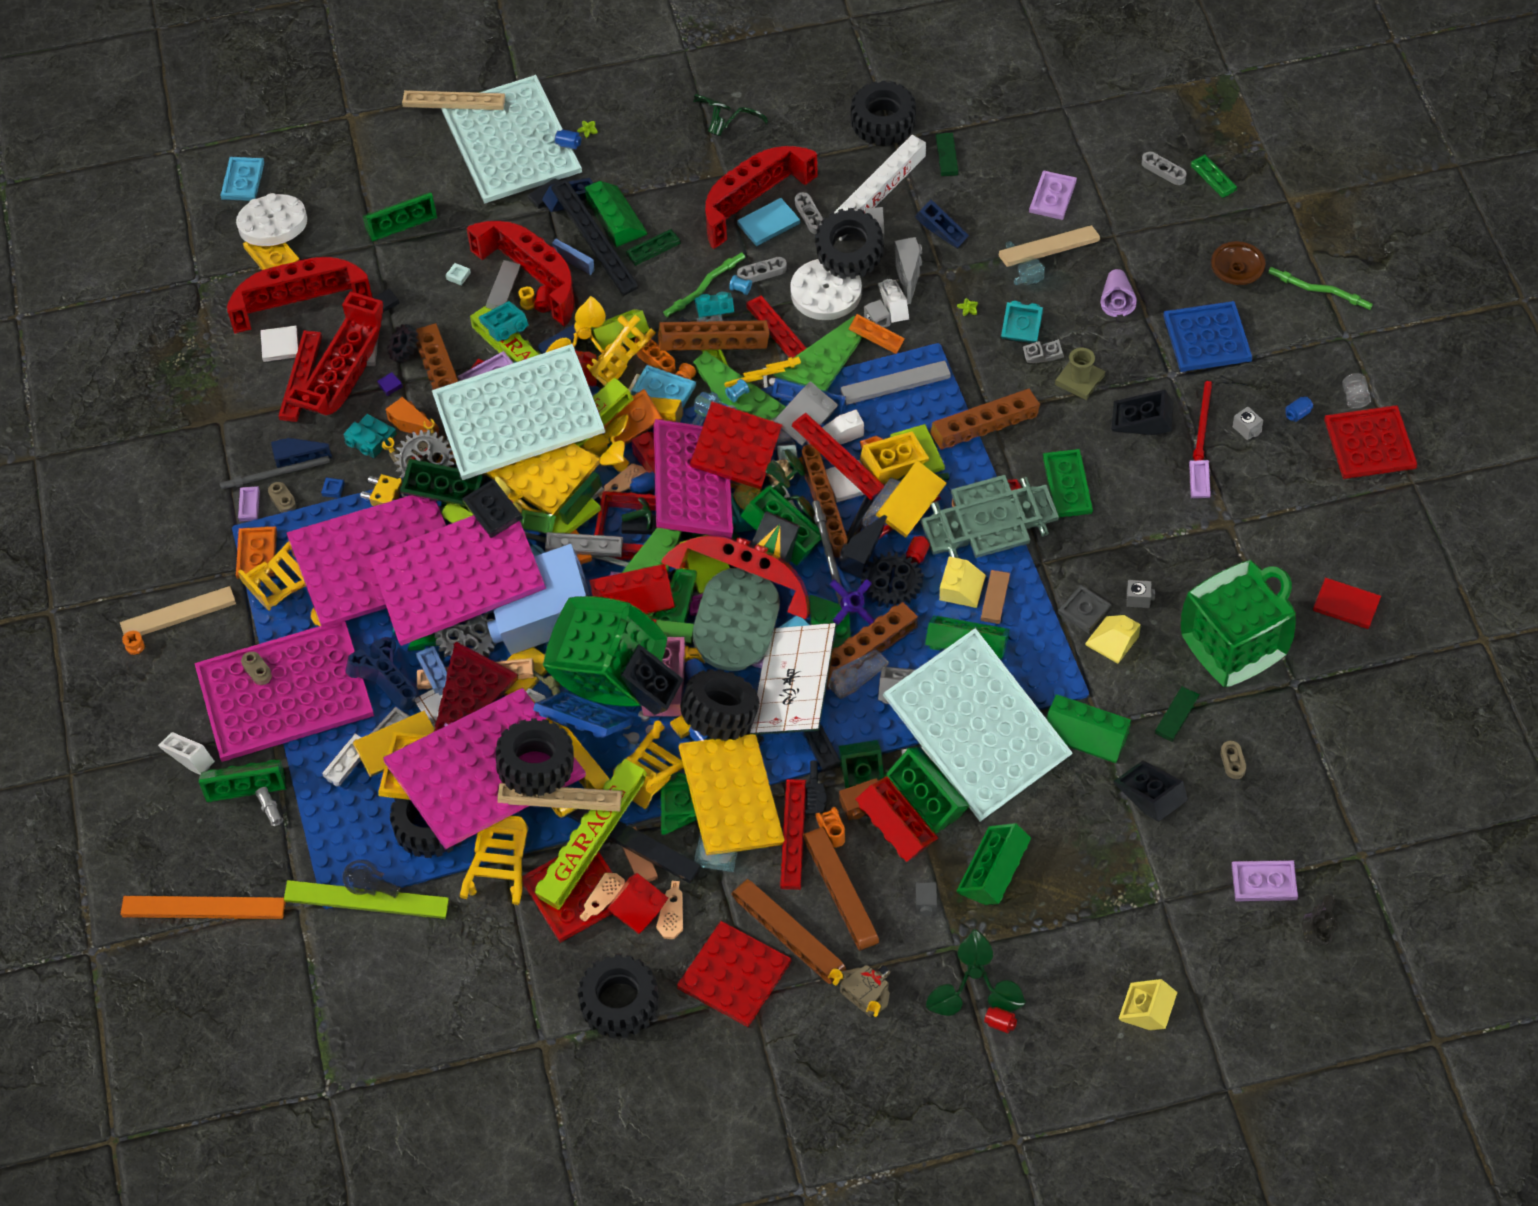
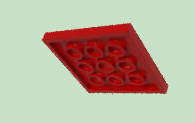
[690,401,782,490]
[1324,405,1417,479]
[522,851,620,943]
[677,921,791,1027]

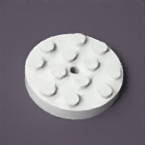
[236,193,307,246]
[791,259,862,320]

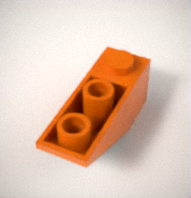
[386,397,440,438]

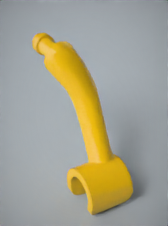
[508,490,542,513]

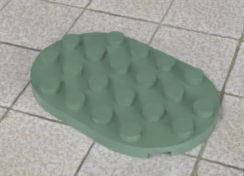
[692,568,780,671]

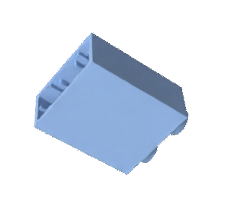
[486,544,590,655]

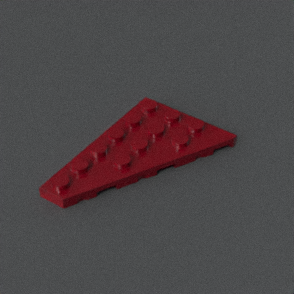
[434,642,518,732]

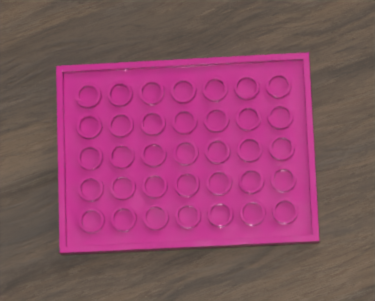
[287,495,446,628]
[369,500,546,646]
[194,621,374,762]
[384,688,586,849]

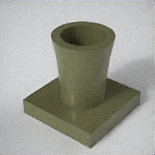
[1055,348,1105,400]

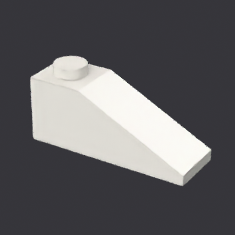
[806,410,864,445]
[158,732,215,775]

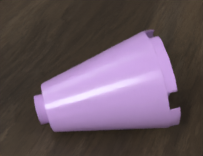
[1100,269,1137,317]

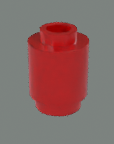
[534,286,553,313]
[906,536,930,565]
[984,1007,1017,1034]

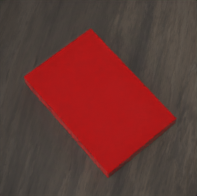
[1313,577,1381,629]

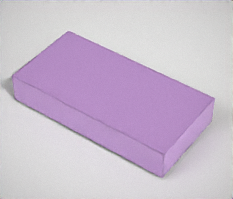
[1189,460,1211,498]
[238,487,260,522]

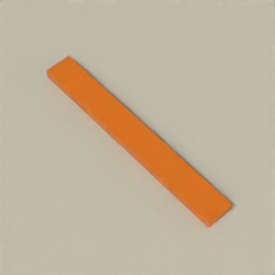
[121,896,285,919]

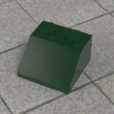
[838,740,884,789]

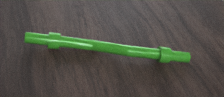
[663,252,745,317]
[1268,267,1373,310]

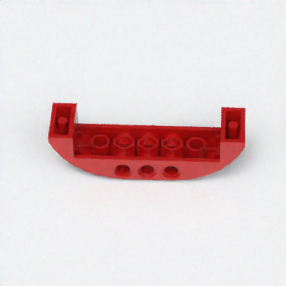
[705,146,818,249]
[466,221,575,327]
[227,257,373,334]
[285,291,383,415]
[661,535,810,619]

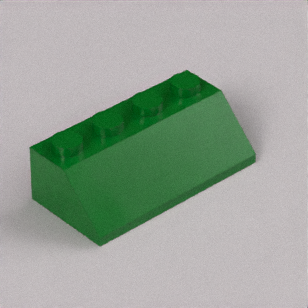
[585,181,648,247]
[363,192,437,242]
[741,485,822,566]
[925,615,1010,659]
[1047,694,1131,763]
[885,747,970,834]
[199,760,286,802]
[956,823,1031,905]

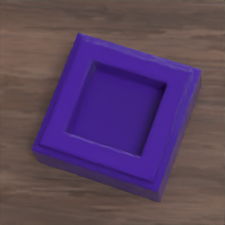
[377,372,403,396]

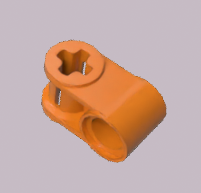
[816,807,845,847]

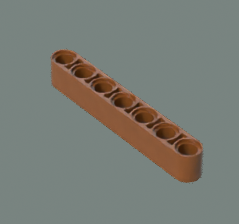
[802,444,847,558]
[803,827,879,951]
[731,879,846,984]

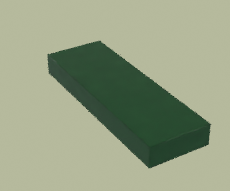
[936,132,958,176]
[626,229,681,266]
[559,472,602,525]
[1155,686,1199,742]

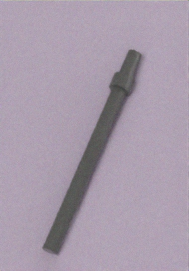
[220,456,330,490]
[812,500,842,604]

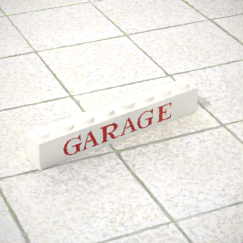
[834,135,926,241]

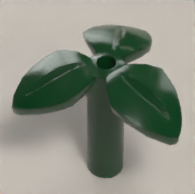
[621,497,653,530]

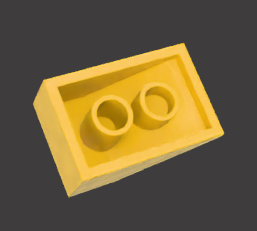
[860,431,929,485]

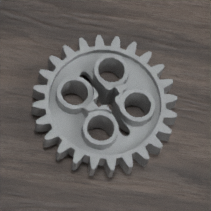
[394,430,455,479]
[434,613,497,657]

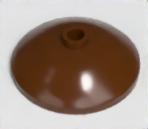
[1211,241,1265,285]

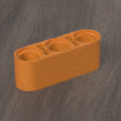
[635,338,676,374]

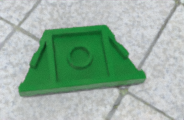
[809,595,851,649]
[661,772,697,835]

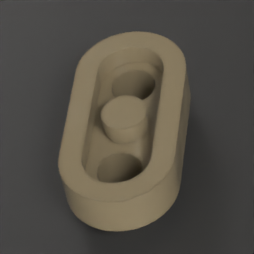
[268,482,296,513]
[241,652,272,685]
[1220,741,1246,779]

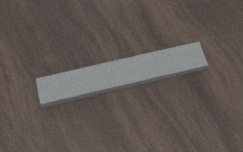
[841,361,951,405]

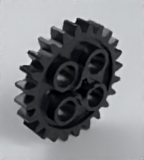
[861,552,923,608]

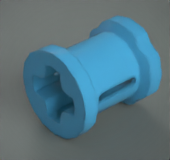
[729,275,752,295]
[725,379,750,402]

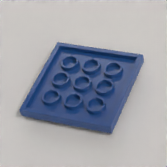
[1163,301,1252,372]
[533,691,635,738]

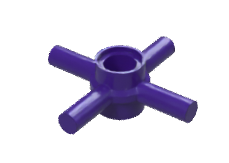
[829,579,875,625]

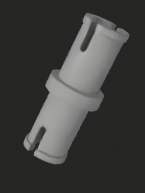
[255,787,283,826]

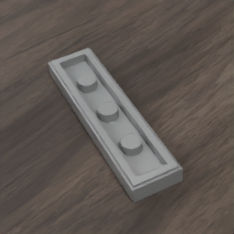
[486,260,521,309]
[545,532,623,557]

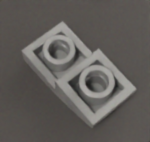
[1023,339,1064,363]

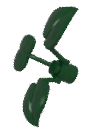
[693,94,768,136]
[765,449,816,525]
[926,929,1026,1016]

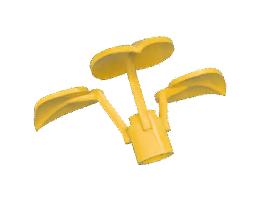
[546,296,628,369]
[581,414,629,472]

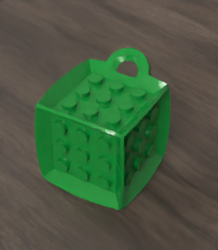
[1181,560,1296,687]
[543,596,667,706]

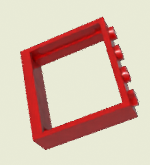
[594,491,656,560]

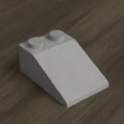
[895,237,922,304]
[774,381,838,445]

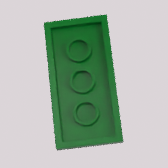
[1043,449,1093,517]

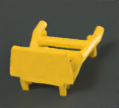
[587,315,656,386]
[238,541,306,611]
[613,721,684,809]
[460,816,528,905]

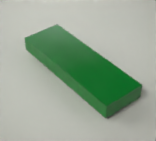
[1191,155,1237,198]

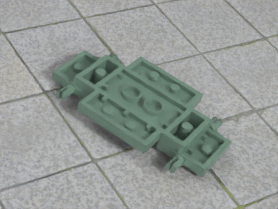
[921,475,1059,558]

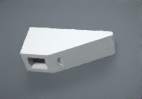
[878,279,909,322]

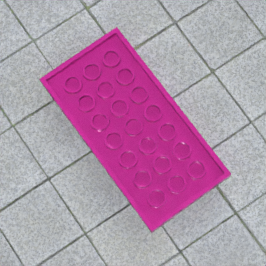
[654,419,733,538]

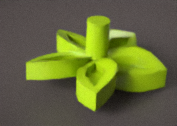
[577,121,598,138]
[957,298,978,316]

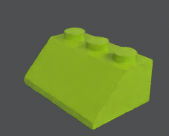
[591,309,649,351]

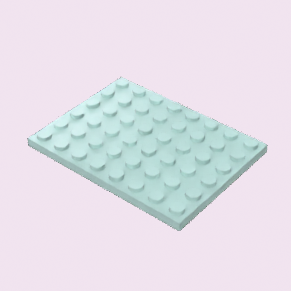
[441,75,582,204]
[432,344,605,480]
[883,628,1073,822]

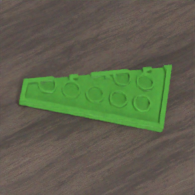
[774,316,863,391]
[693,351,786,422]
[622,528,682,619]

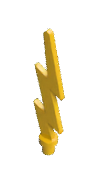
[724,356,801,387]

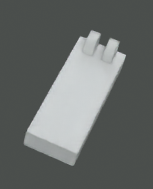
[323,734,362,787]

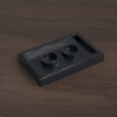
[462,480,523,538]

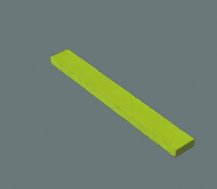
[284,880,449,919]

